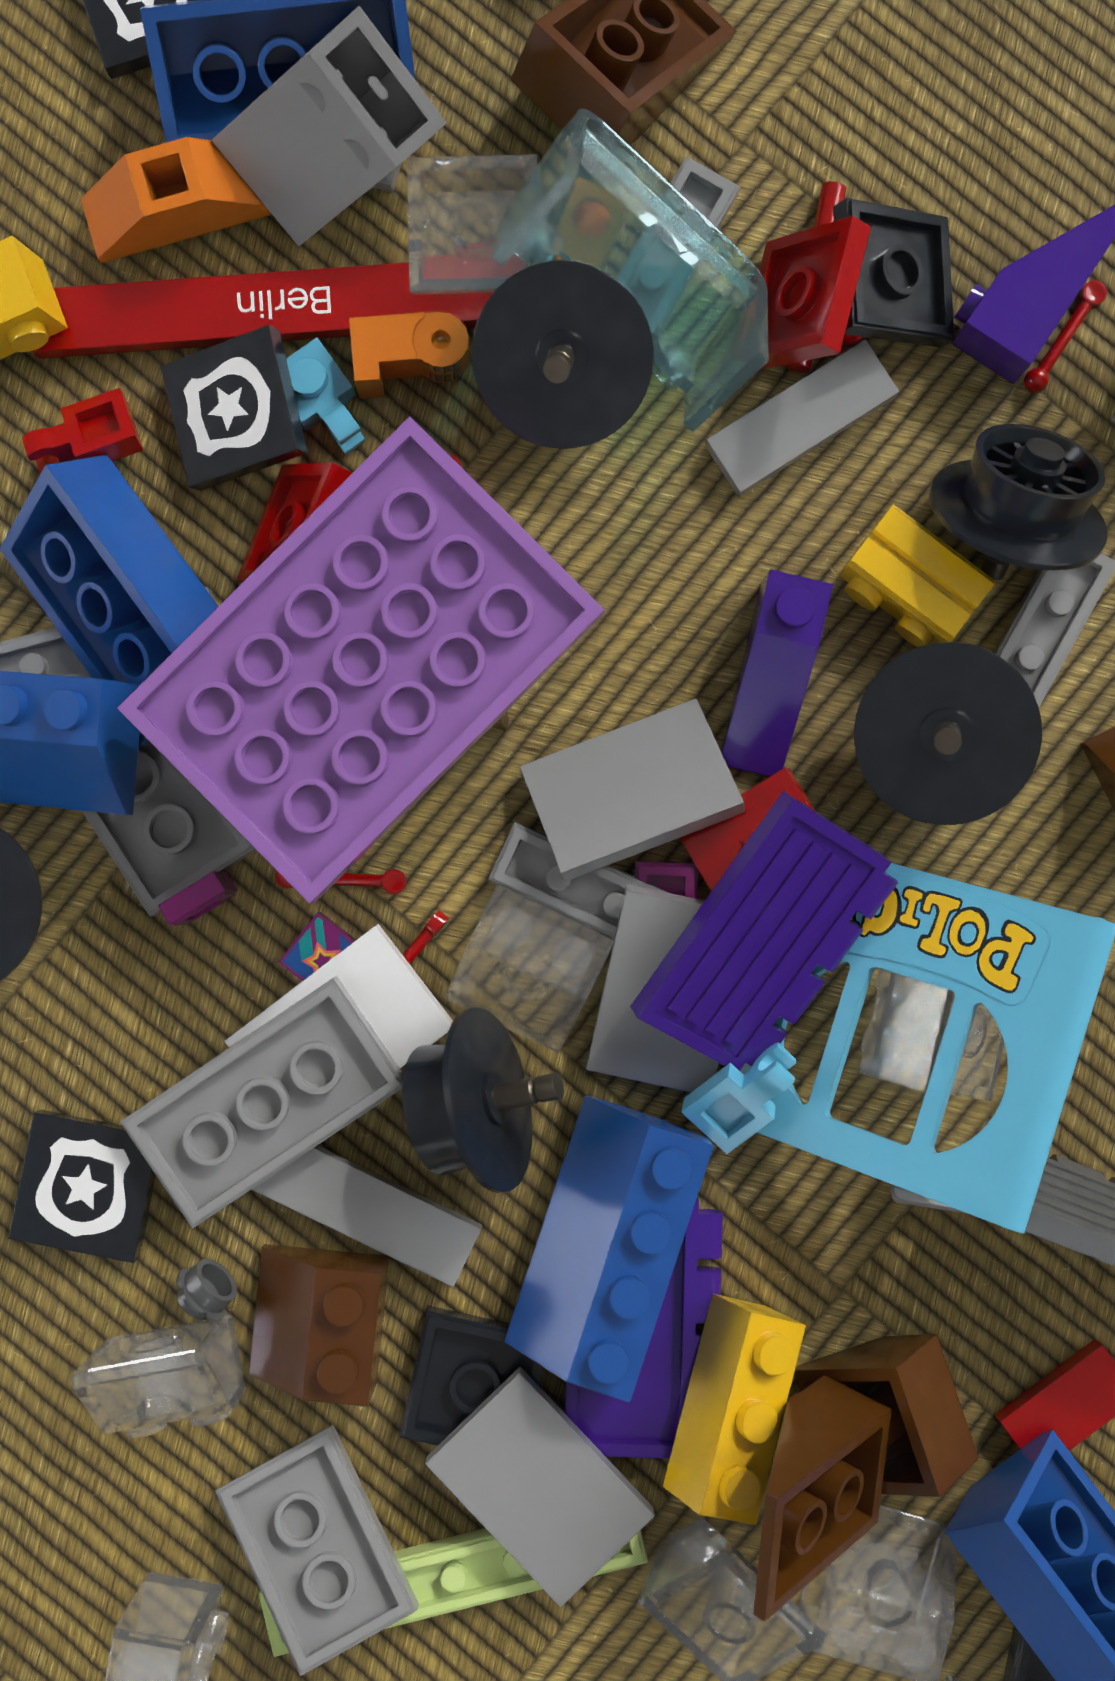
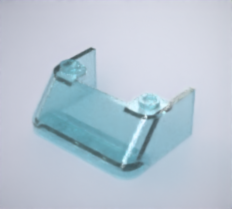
[491,109,769,432]

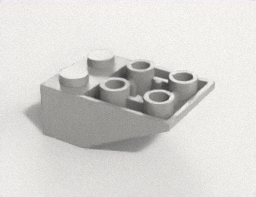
[211,6,447,246]

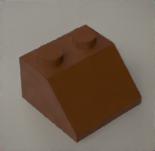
[249,1244,389,1406]
[794,1334,979,1497]

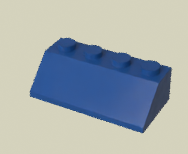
[140,0,415,143]
[0,455,219,746]
[0,671,140,815]
[504,1094,714,1403]
[945,1430,1115,1681]

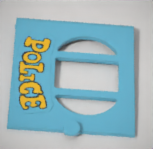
[740,863,1115,1234]

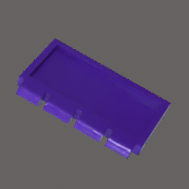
[630,791,899,1071]
[565,1197,723,1459]

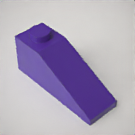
[951,205,1115,384]
[721,569,833,777]

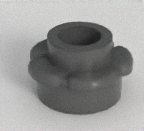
[176,1258,237,1321]

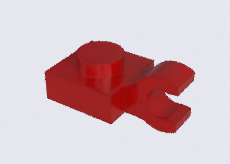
[22,388,144,474]

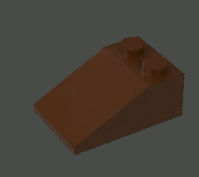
[510,0,736,167]
[753,1375,892,1622]

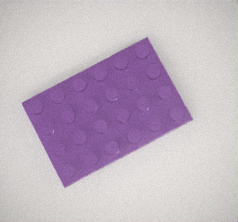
[117,416,605,904]

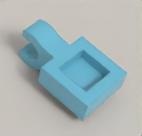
[286,337,366,455]
[682,1042,796,1154]

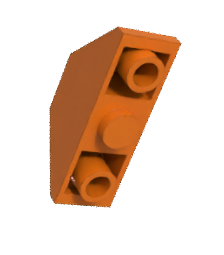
[81,137,272,263]

